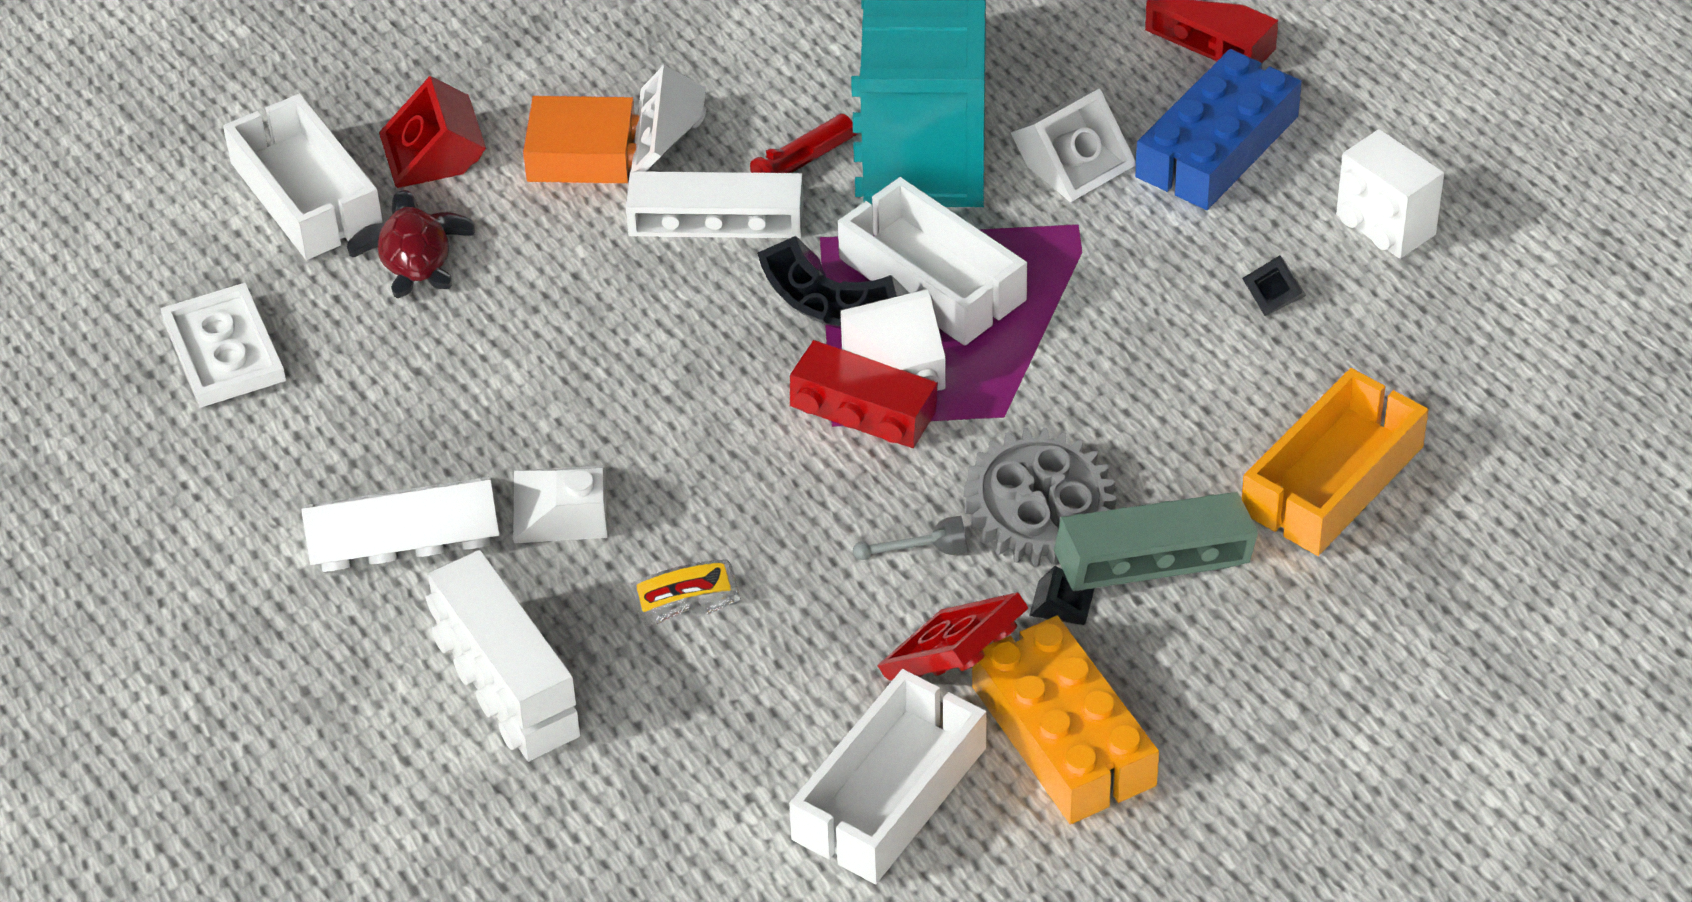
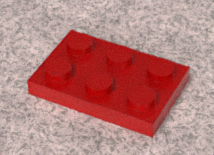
[877,592,1029,681]

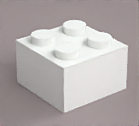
[1336,129,1444,259]

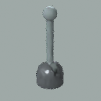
[853,515,968,560]

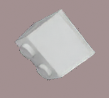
[1011,88,1136,202]

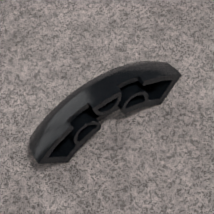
[757,236,910,329]

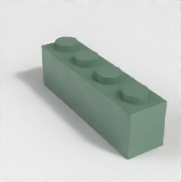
[1054,492,1258,591]

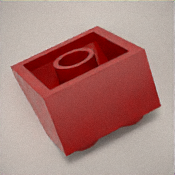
[379,76,487,188]

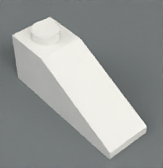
[631,65,707,172]

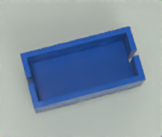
[1135,49,1302,211]

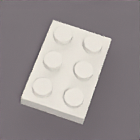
[160,283,286,408]

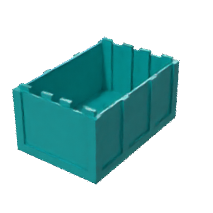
[851,0,986,207]

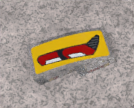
[631,559,741,627]

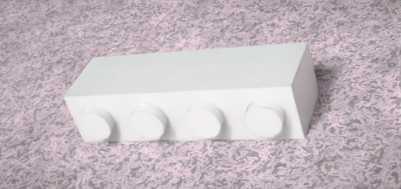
[626,171,804,238]

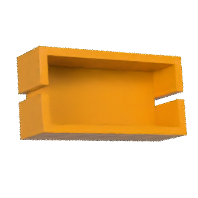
[1242,368,1429,556]
[972,615,1159,825]

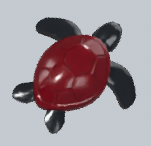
[347,190,475,298]

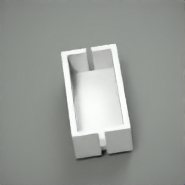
[223,93,383,260]
[838,177,1027,346]
[426,550,580,762]
[789,669,986,885]

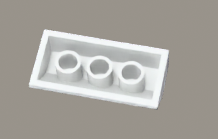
[302,476,499,572]

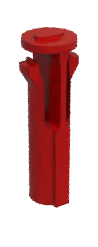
[750,113,858,173]

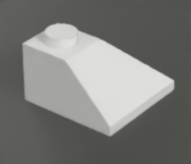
[841,289,945,391]
[513,465,607,543]

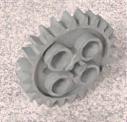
[963,428,1117,566]

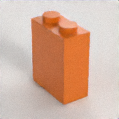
[523,96,639,183]

